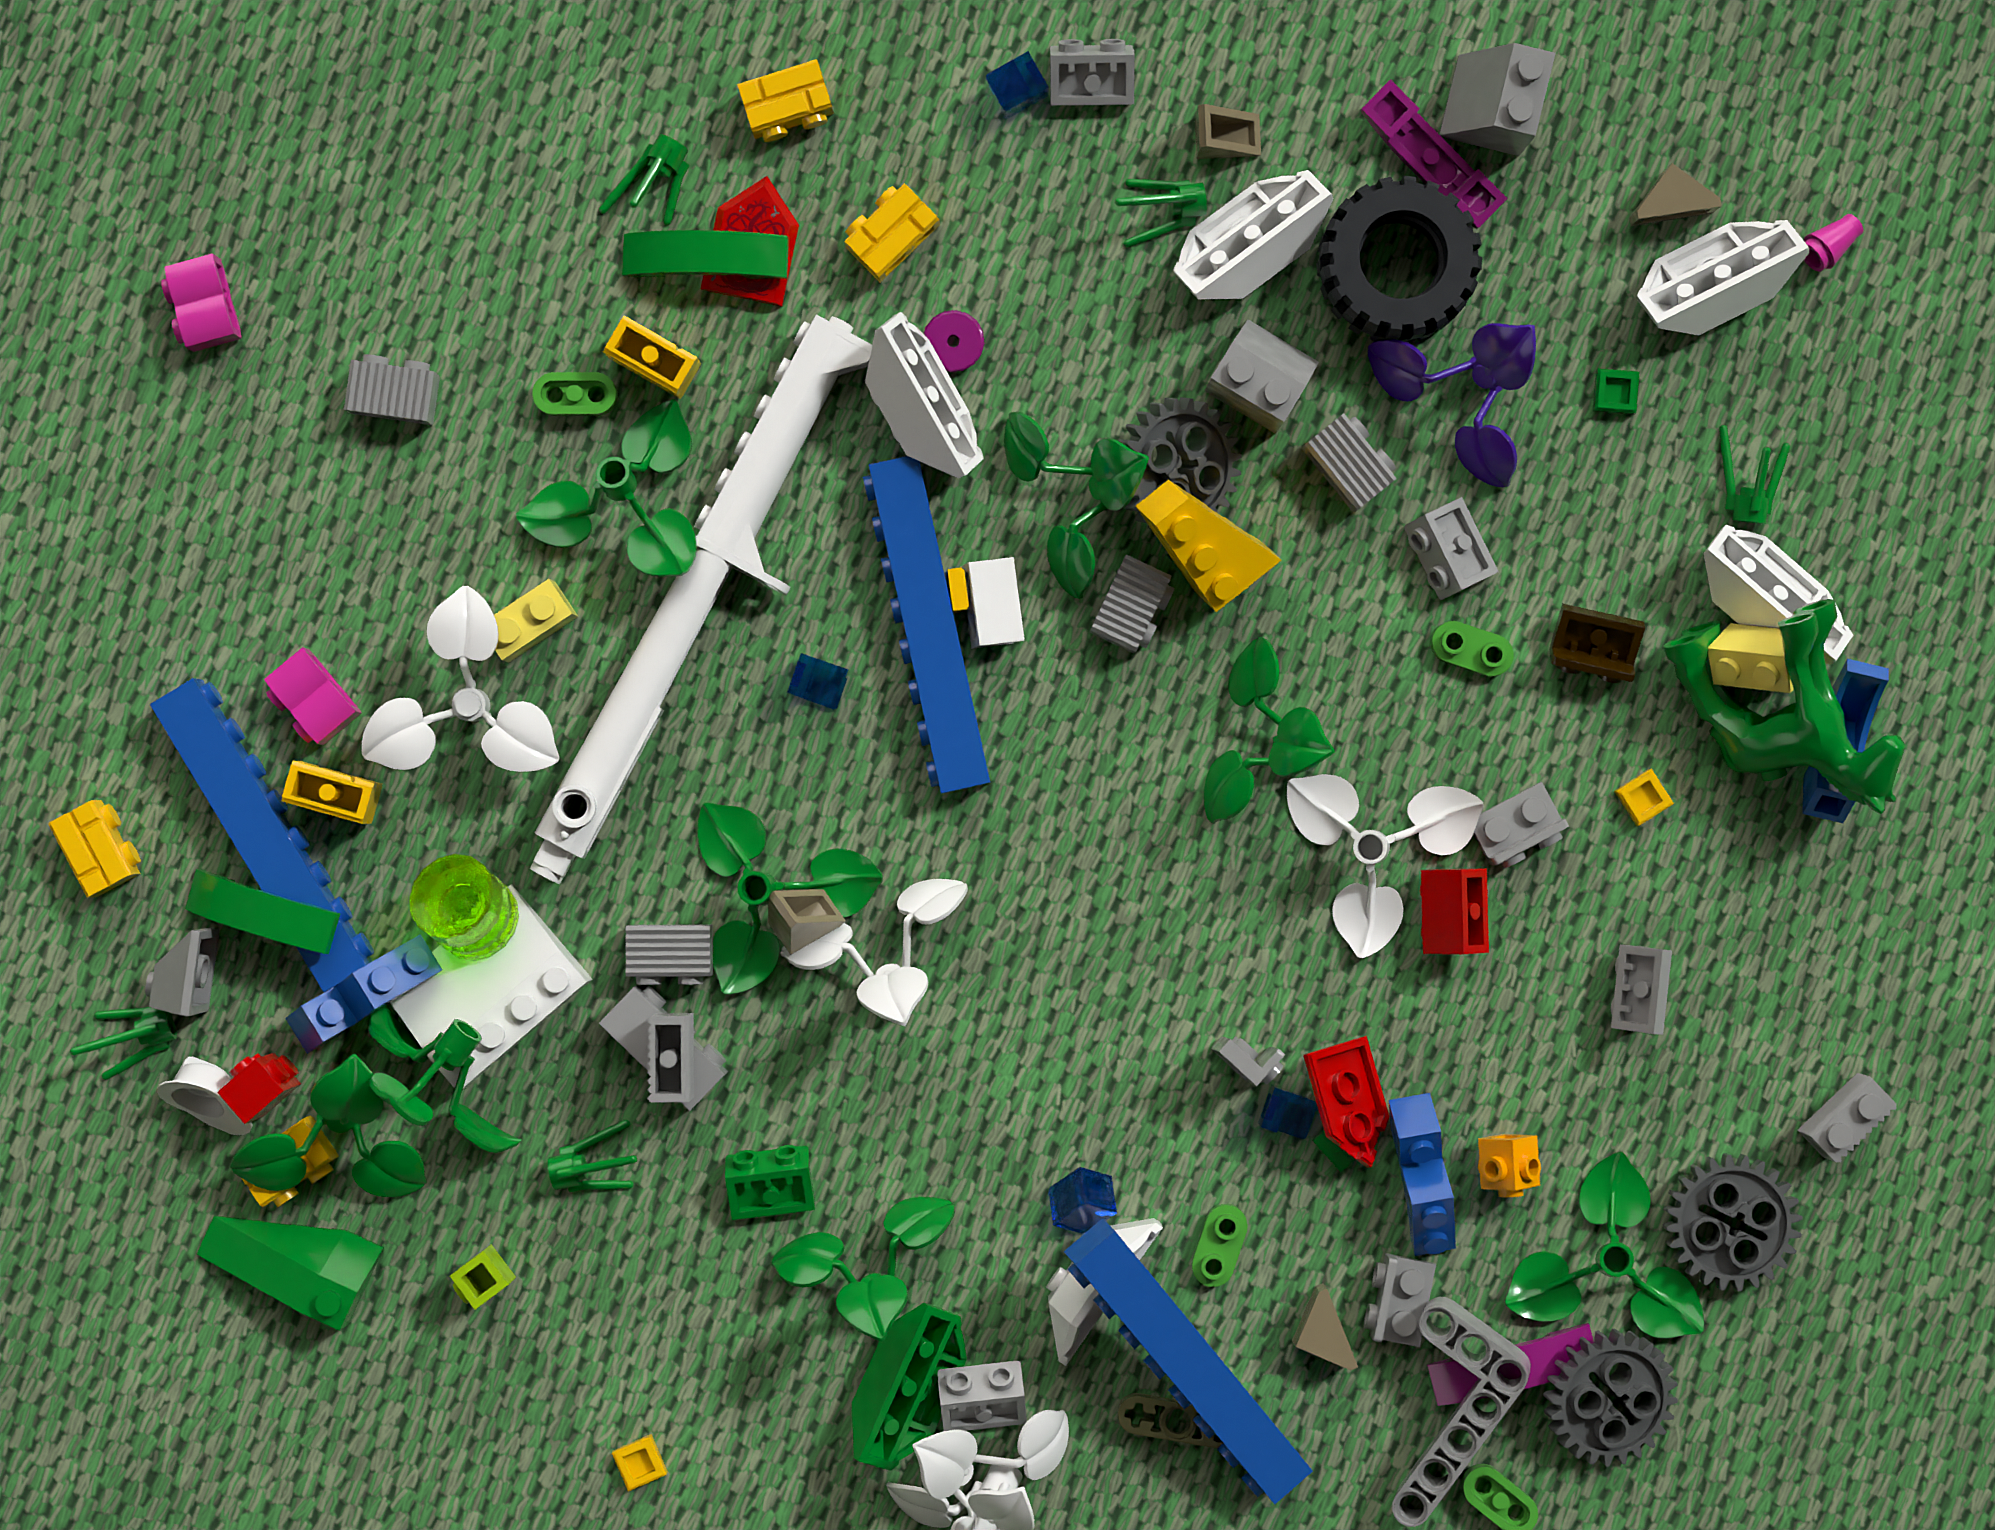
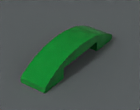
[622,230,789,279]
[185,869,340,954]

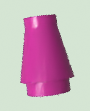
[1804,214,1864,272]

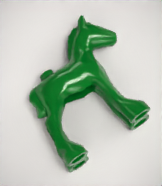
[1663,599,1905,814]

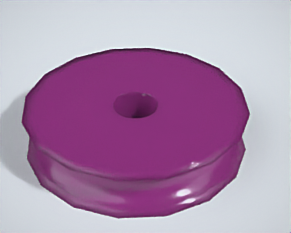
[924,310,985,372]

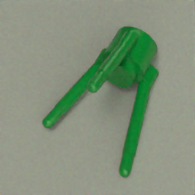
[599,134,690,225]
[1115,179,1207,248]
[1719,425,1790,524]
[70,1006,177,1080]
[548,1120,637,1193]

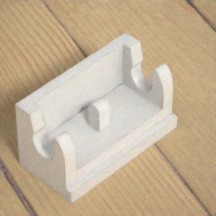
[961,557,1024,649]

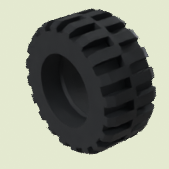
[1316,176,1483,342]

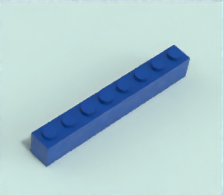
[863,456,990,794]
[150,678,374,992]
[1064,1218,1313,1504]

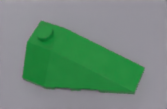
[197,1216,384,1331]

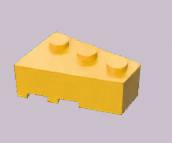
[1136,480,1282,612]

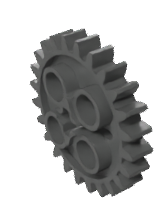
[1118,397,1242,529]
[1662,1153,1803,1291]
[1543,1329,1678,1467]

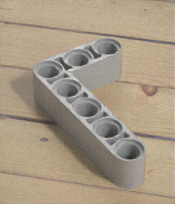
[1392,1297,1531,1527]

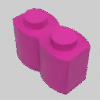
[161,253,242,352]
[264,647,362,745]

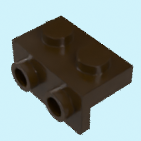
[1549,603,1645,683]

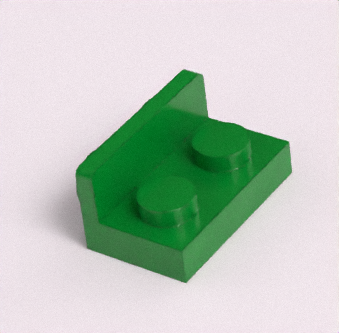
[725,1145,815,1220]

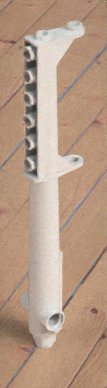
[530,315,872,884]

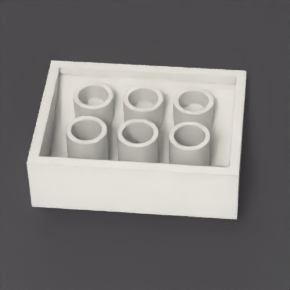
[390,884,593,1089]

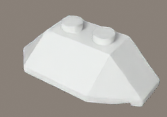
[1173,170,1333,299]
[1637,220,1809,335]
[865,312,984,478]
[1703,525,1853,665]
[1046,1218,1163,1366]

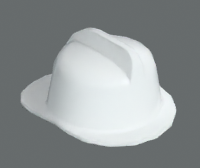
[157,1057,253,1135]

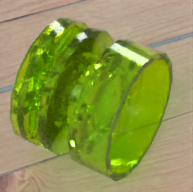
[409,854,519,961]

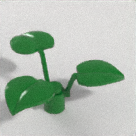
[516,399,697,577]
[1004,411,1149,599]
[1204,637,1335,824]
[698,802,883,994]
[368,1005,522,1153]
[230,1054,427,1197]
[1505,1152,1704,1338]
[771,1197,955,1342]

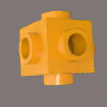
[1478,1134,1541,1197]

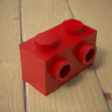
[1420,868,1489,955]
[217,1053,301,1124]

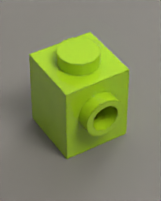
[450,1244,516,1310]

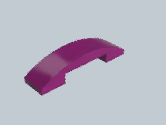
[1360,79,1508,229]
[1427,1323,1594,1406]

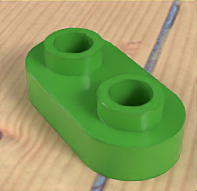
[532,372,618,416]
[1430,621,1514,677]
[1191,1204,1248,1287]
[1461,1464,1538,1530]

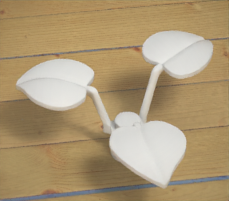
[362,586,559,772]
[1287,774,1484,958]
[780,879,968,1026]
[912,1410,1069,1530]
[886,1464,1035,1530]

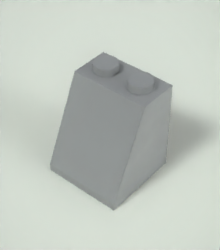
[1439,43,1556,156]
[1205,320,1319,434]

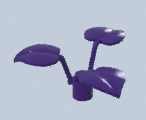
[1368,323,1536,488]

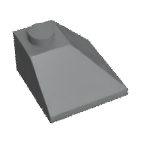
[145,927,220,1016]

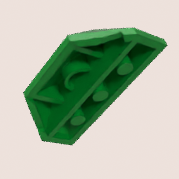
[851,1303,967,1471]

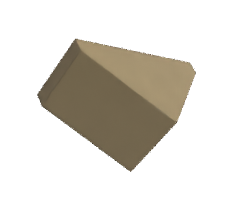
[1195,104,1261,159]
[1630,163,1721,226]
[768,889,846,955]
[1292,1283,1358,1371]

